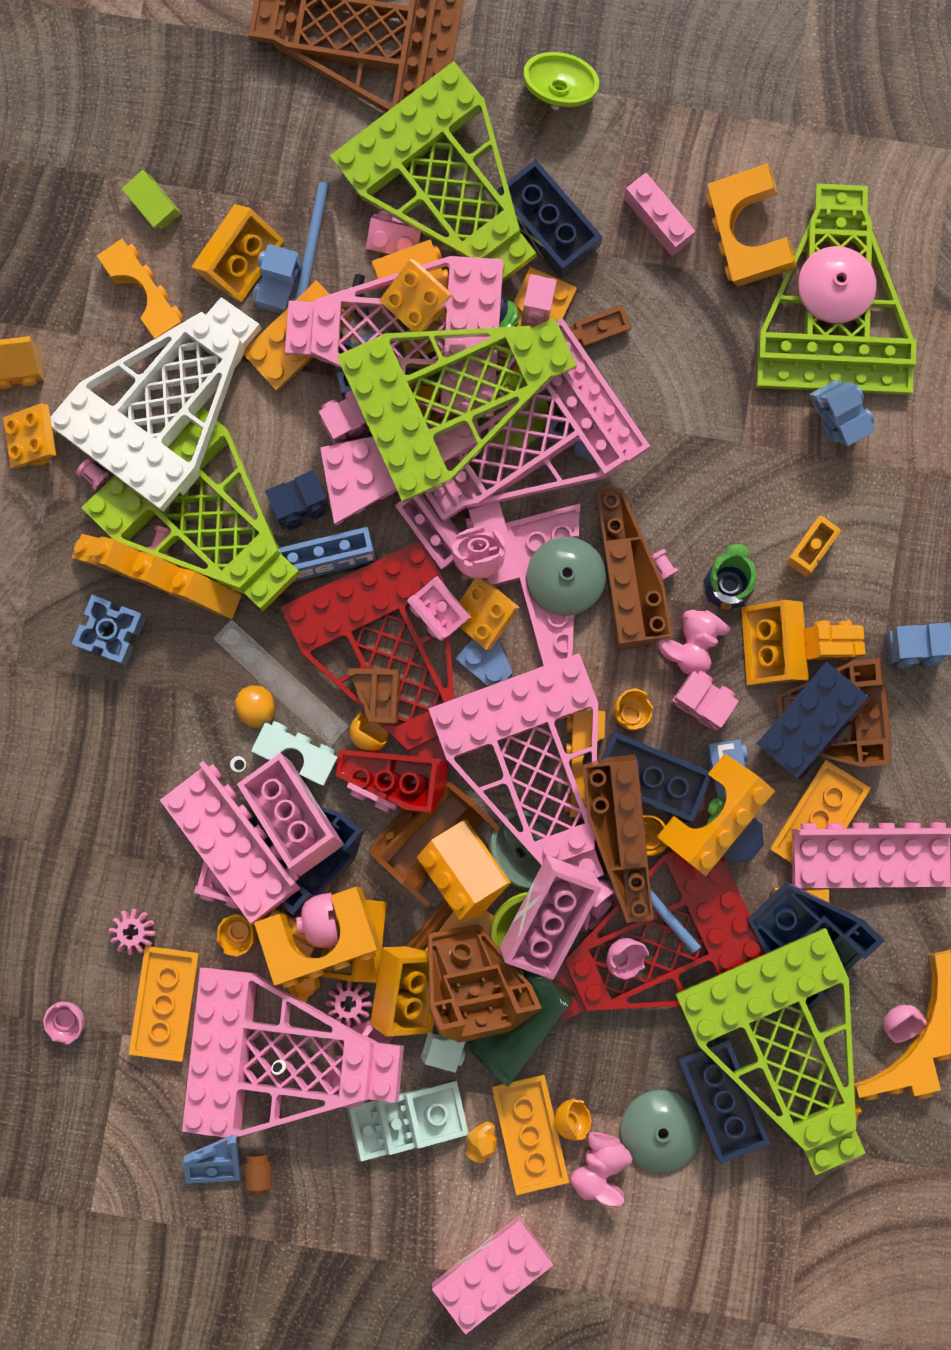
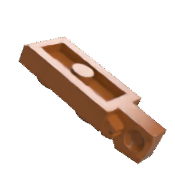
[569,305,632,349]

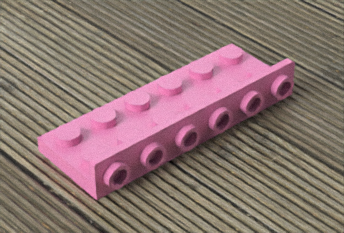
[160,761,301,925]
[792,822,951,888]

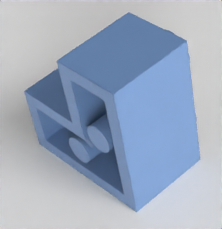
[253,244,302,315]

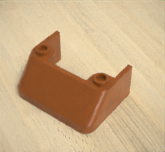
[370,779,500,907]

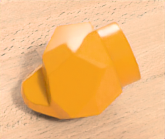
[289,975,320,1002]
[466,1122,498,1163]

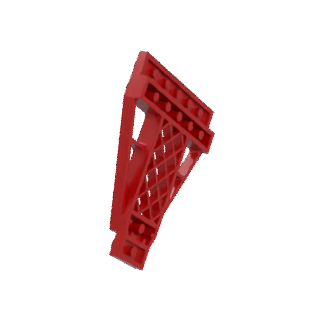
[280,540,454,762]
[541,851,766,1021]

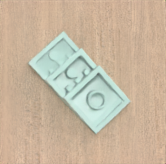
[347,1081,468,1161]

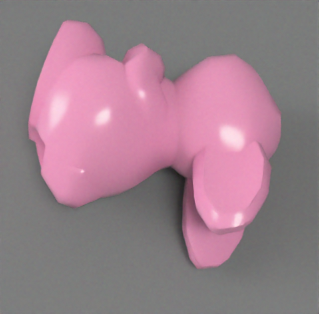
[659,609,731,674]
[570,1132,633,1207]

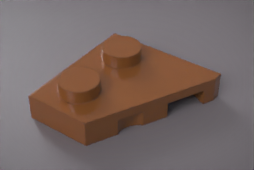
[348,668,400,724]

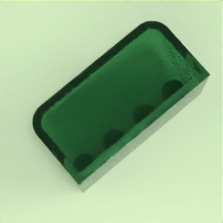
[467,969,576,1087]

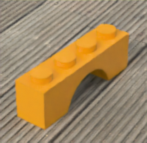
[97,238,184,339]
[564,711,605,818]

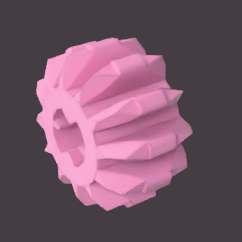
[109,909,156,955]
[326,981,372,1027]

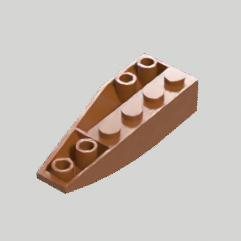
[596,488,672,650]
[582,755,654,923]

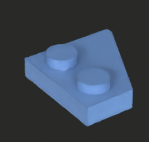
[455,638,513,687]
[183,1135,241,1183]

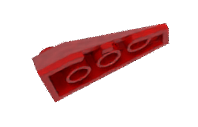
[335,749,449,813]

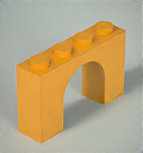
[706,163,797,287]
[371,239,449,359]
[657,754,775,876]
[254,887,382,989]

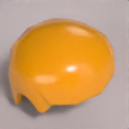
[235,685,276,728]
[613,688,654,732]
[349,713,389,752]
[643,815,667,857]
[217,914,258,957]
[554,1098,592,1141]

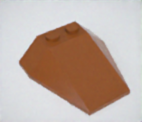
[776,658,892,767]
[427,924,542,1043]

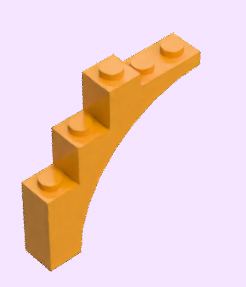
[72,534,242,619]
[854,950,951,1101]

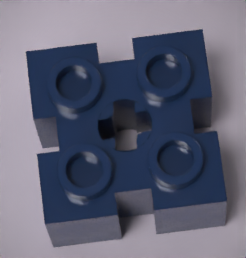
[265,470,330,530]

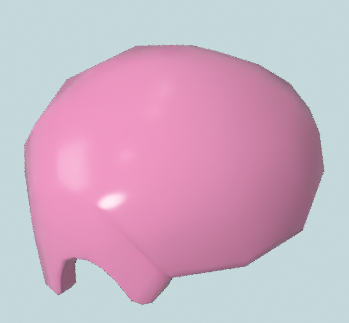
[606,938,649,980]
[43,1002,85,1045]
[883,1005,927,1043]

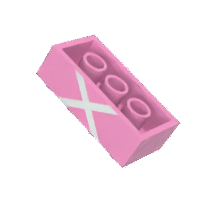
[237,753,344,876]
[500,856,602,980]
[432,1215,553,1335]

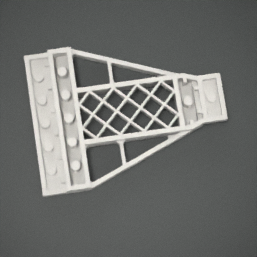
[50,297,262,512]

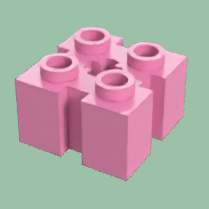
[318,390,371,445]
[670,671,739,732]

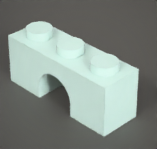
[251,721,338,787]
[420,1032,465,1073]

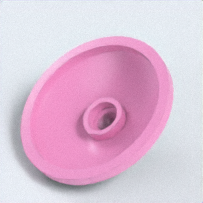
[798,246,876,324]

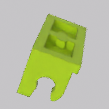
[122,170,182,230]

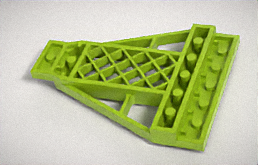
[330,61,537,283]
[756,184,917,395]
[337,317,577,502]
[81,406,301,611]
[675,928,865,1175]

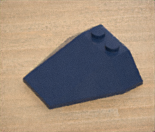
[249,806,364,916]
[748,882,885,1011]

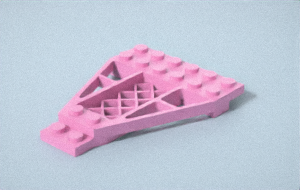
[285,256,503,418]
[425,318,651,522]
[429,653,604,877]
[182,967,404,1138]

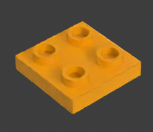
[379,259,453,332]
[3,403,56,469]
[459,578,520,650]

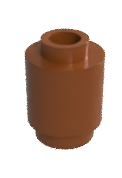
[244,1154,272,1196]

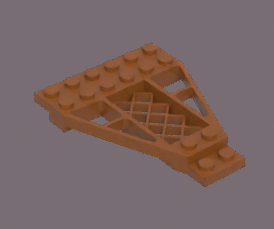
[248,0,464,112]

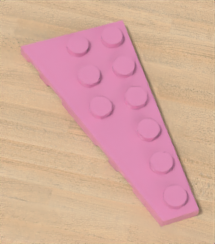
[320,419,481,526]
[505,504,580,666]

